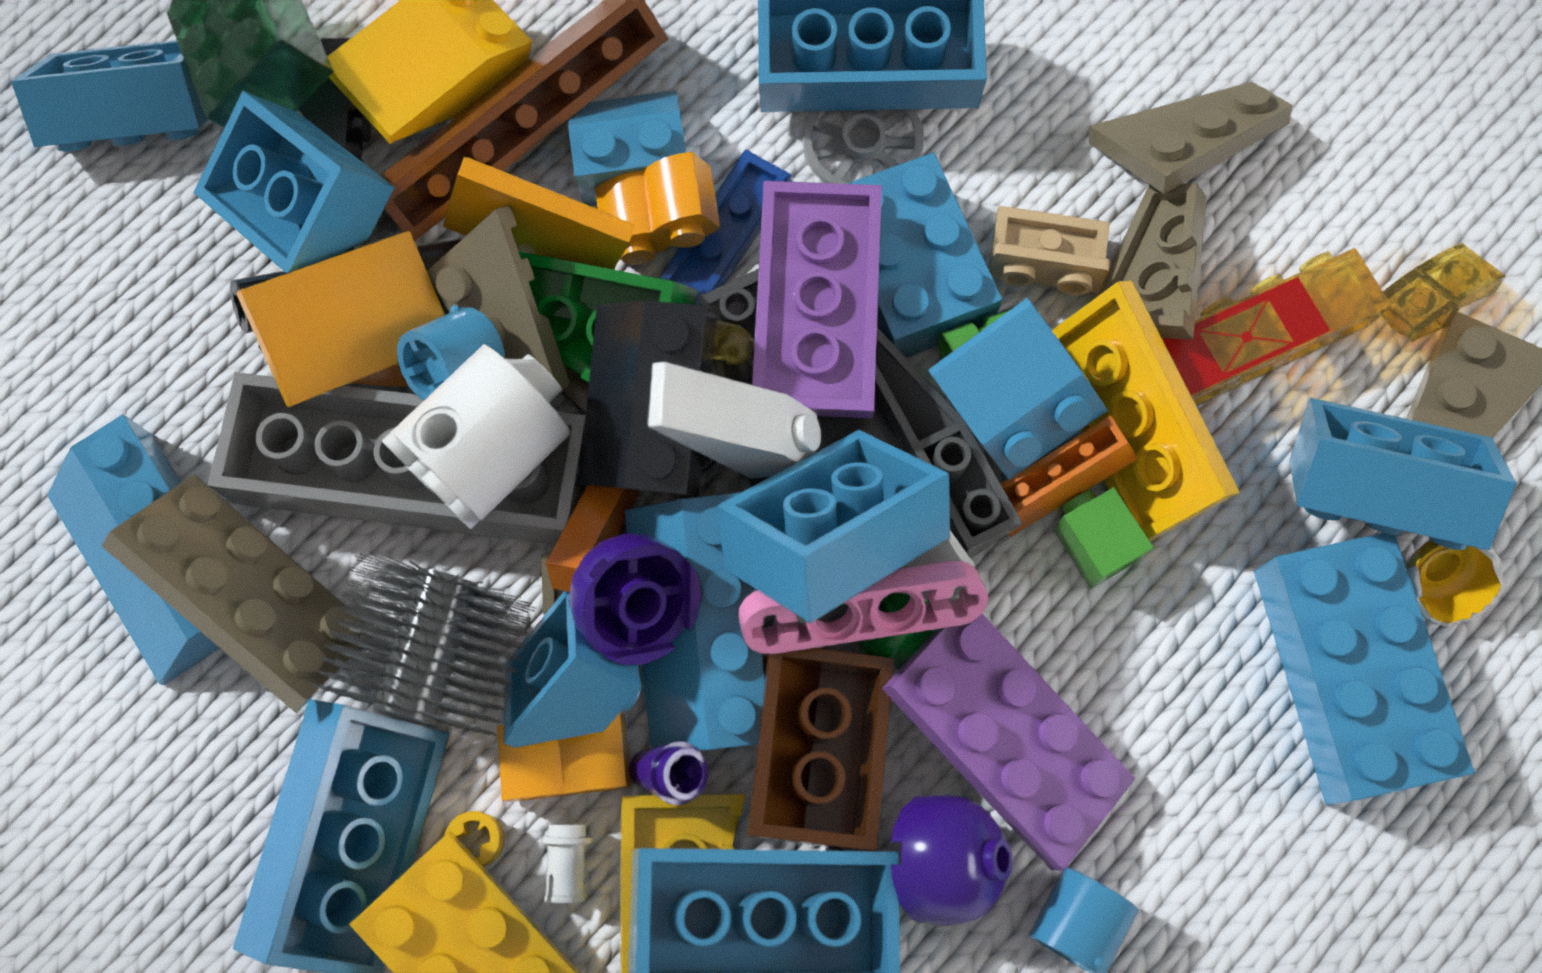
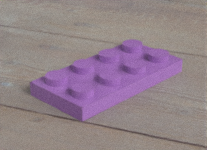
[752,181,882,418]
[882,613,1135,871]

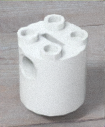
[382,344,571,529]

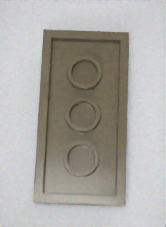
[102,474,374,713]

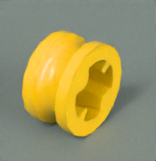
[445,811,505,867]

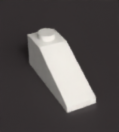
[648,362,821,479]

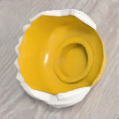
[1407,539,1505,628]

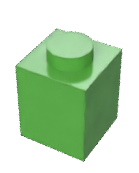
[1053,487,1154,589]

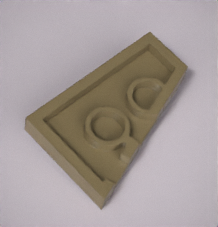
[1089,82,1293,194]
[1096,183,1207,340]
[427,205,571,399]
[1406,311,1542,438]

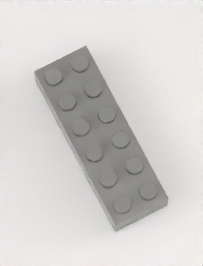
[208,372,587,545]

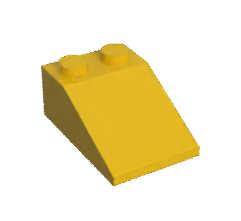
[321,0,533,144]

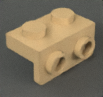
[988,205,1110,295]

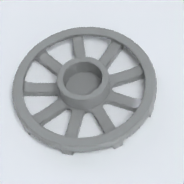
[802,109,924,184]

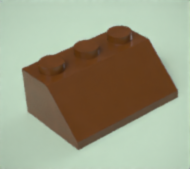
[747,648,894,851]

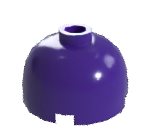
[568,533,702,665]
[891,795,1013,926]

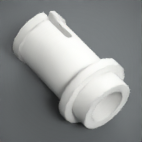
[542,823,592,903]

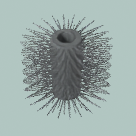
[311,554,536,736]

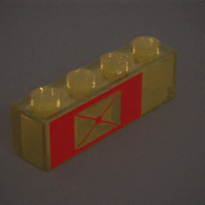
[1162,247,1391,407]

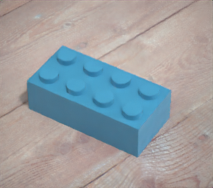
[758,0,987,112]
[1254,533,1475,805]
[628,848,900,973]

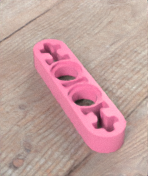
[738,561,988,654]

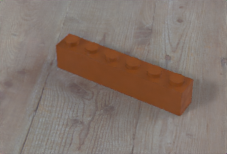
[380,0,669,242]

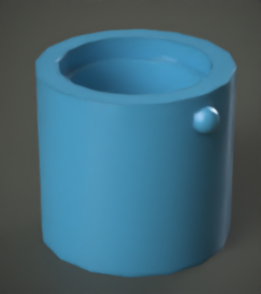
[397,305,505,400]
[1028,867,1139,973]

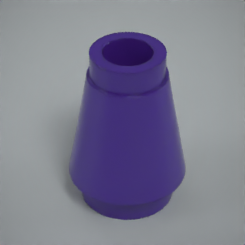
[629,741,709,805]

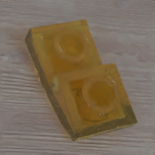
[1370,243,1506,342]

